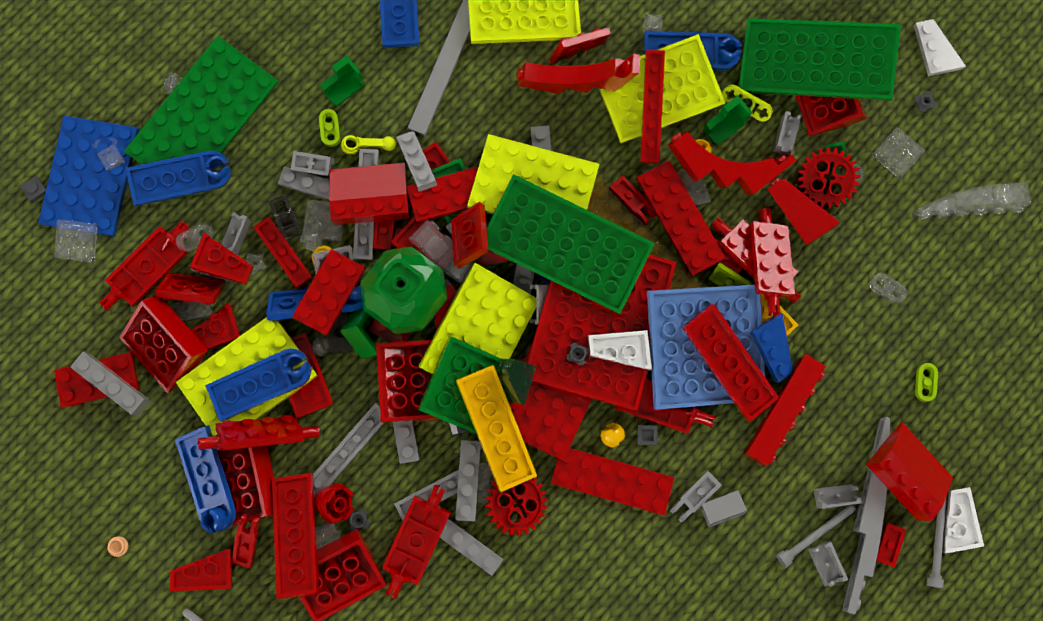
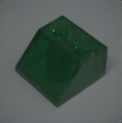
[496,359,536,405]

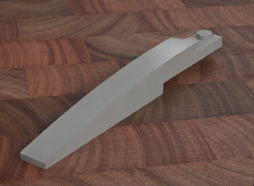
[842,417,890,614]

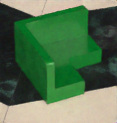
[320,55,365,107]
[703,95,752,146]
[340,308,377,359]

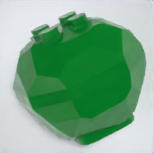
[360,247,447,334]

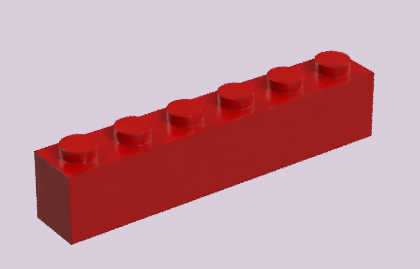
[743,354,826,466]

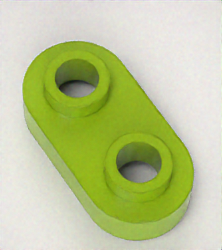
[319,109,341,147]
[915,363,938,402]

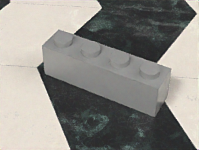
[71,351,151,417]

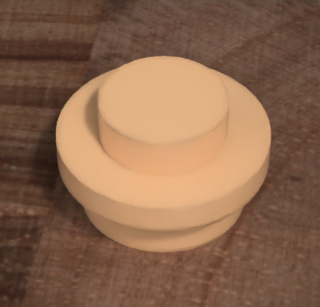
[108,536,128,557]

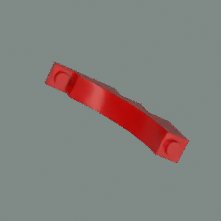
[516,54,640,94]
[667,132,797,195]

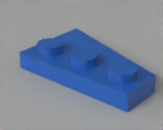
[750,313,793,382]

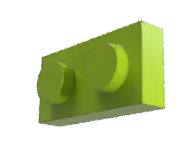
[709,262,752,287]

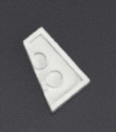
[914,19,966,76]
[588,330,652,370]
[943,487,984,553]

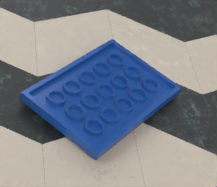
[38,116,139,237]

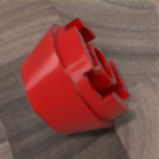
[314,484,354,523]

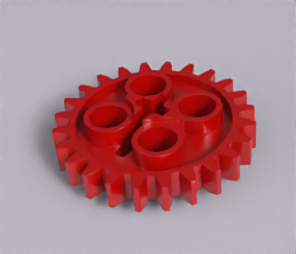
[797,147,861,209]
[484,477,548,536]

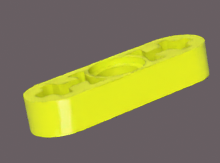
[722,85,773,122]

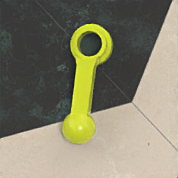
[341,135,396,155]

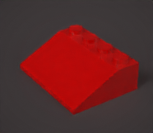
[795,95,867,137]
[330,163,410,225]
[119,295,208,394]
[376,340,440,422]
[866,422,953,521]
[217,446,274,527]
[299,528,387,621]

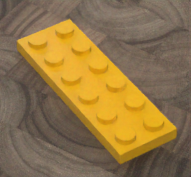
[456,365,537,492]

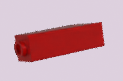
[768,178,840,245]

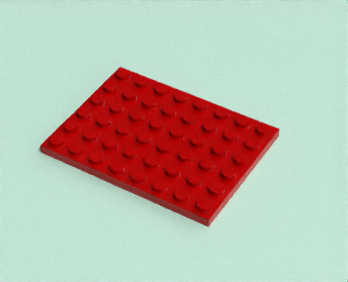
[523,255,676,411]

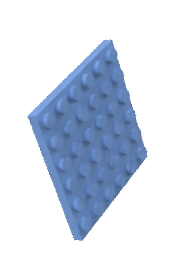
[647,285,765,410]

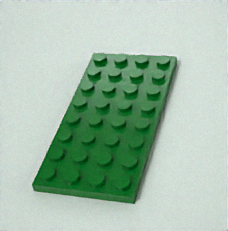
[739,18,901,101]
[124,36,279,198]
[487,174,655,314]

